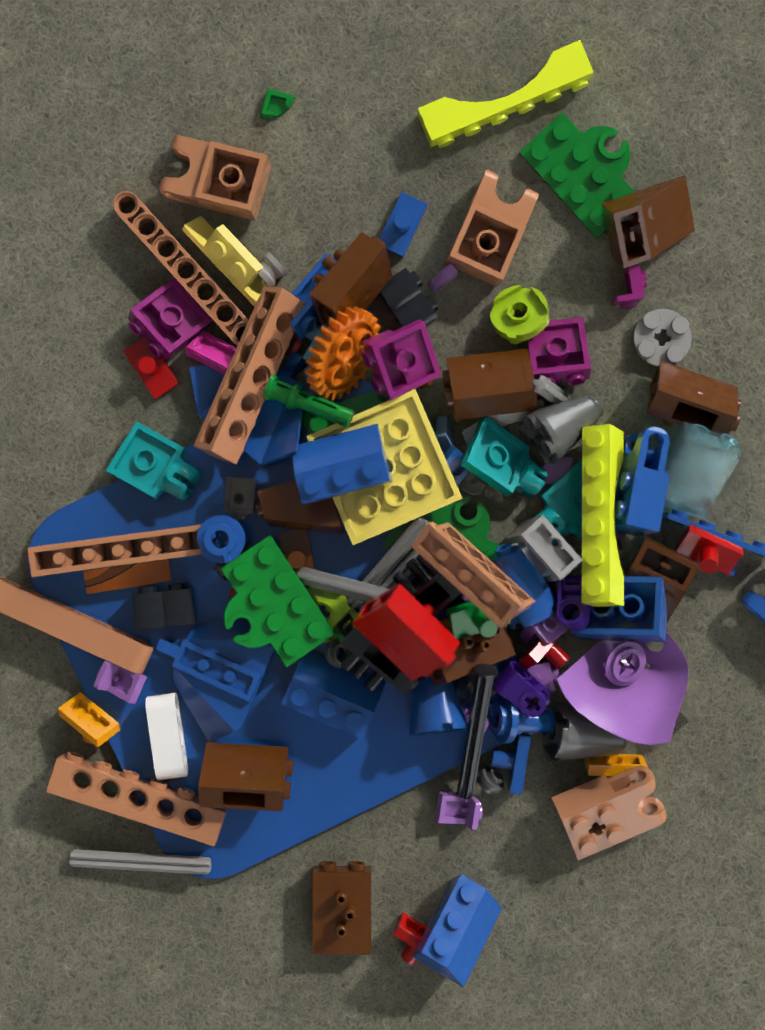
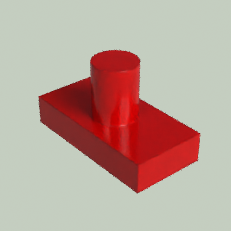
[123,337,180,400]
[676,524,743,576]
[517,636,570,670]
[393,912,427,965]

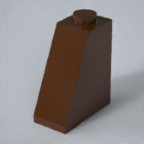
[255,480,344,534]

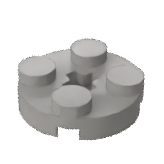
[632,309,692,367]

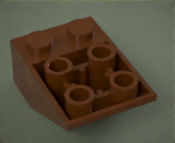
[601,176,695,268]
[624,536,699,622]

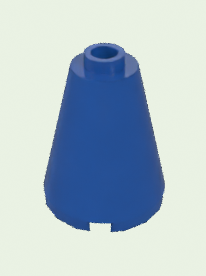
[492,543,558,629]
[409,675,468,736]

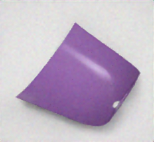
[557,631,689,745]

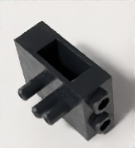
[393,554,462,616]
[333,607,421,695]

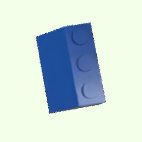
[292,424,393,504]
[571,576,667,642]
[281,649,386,740]
[412,874,502,987]

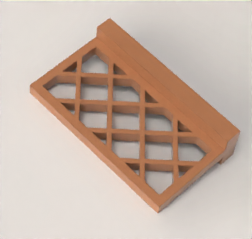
[411,522,535,629]

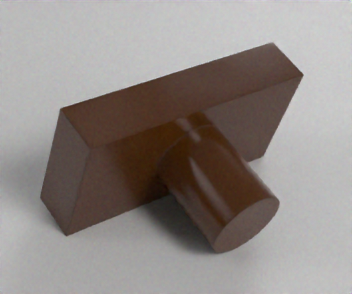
[278,529,315,587]

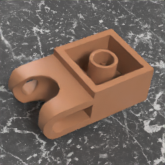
[158,135,272,221]
[445,170,539,287]
[551,766,667,860]

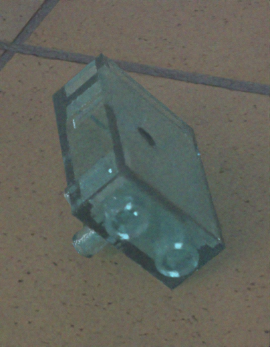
[664,421,741,520]

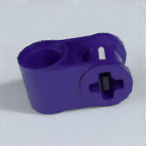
[557,576,591,631]
[493,661,551,717]

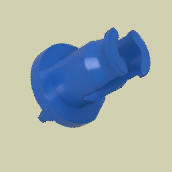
[197,515,245,563]
[488,696,555,744]

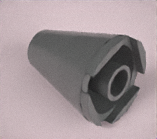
[543,702,627,762]

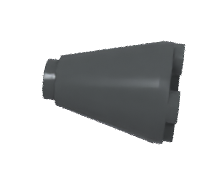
[519,395,604,465]

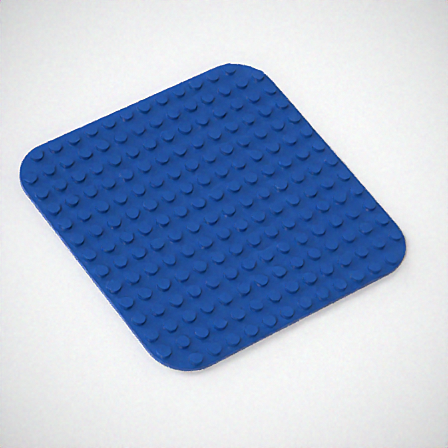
[28,379,529,879]

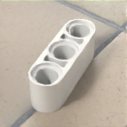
[146,693,188,780]

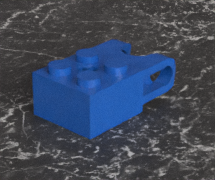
[615,427,670,536]

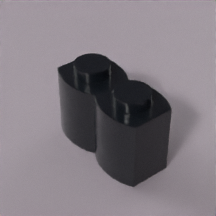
[379,268,439,327]
[132,583,197,630]

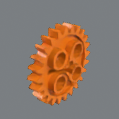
[305,306,381,401]

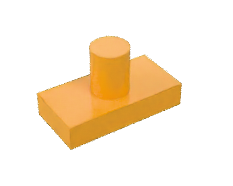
[58,692,120,748]
[585,754,648,778]

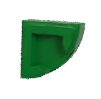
[260,88,296,119]

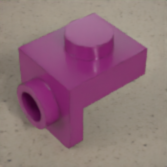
[611,263,647,310]

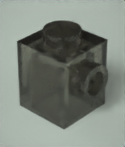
[224,477,258,520]

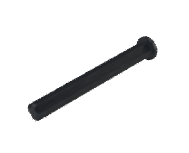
[457,664,498,800]

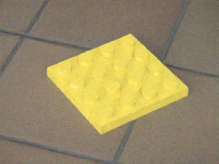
[306,389,463,545]

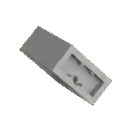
[504,515,582,582]

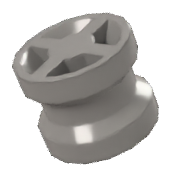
[258,252,288,287]

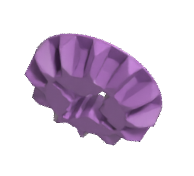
[602,639,646,686]

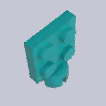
[461,416,548,498]
[106,421,200,500]
[533,457,582,545]

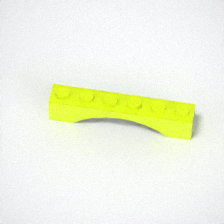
[417,40,594,148]
[582,424,624,607]

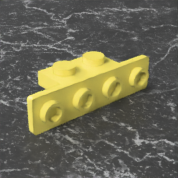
[182,216,267,307]

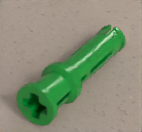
[263,374,354,428]

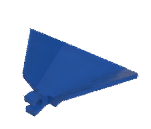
[189,351,307,466]
[156,618,274,742]

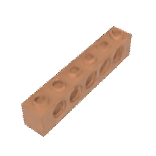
[194,285,306,465]
[27,524,202,577]
[46,752,228,846]

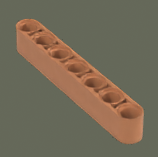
[113,191,249,346]
[0,576,155,674]

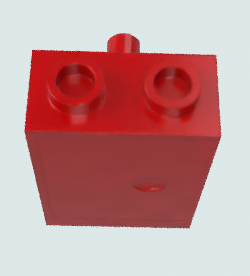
[352,584,460,681]

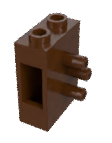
[309,232,393,327]
[442,348,537,420]
[647,361,741,441]
[430,617,516,686]
[198,742,294,812]
[312,861,371,954]

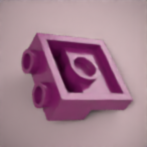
[128,277,213,362]
[526,317,591,386]
[361,320,442,400]

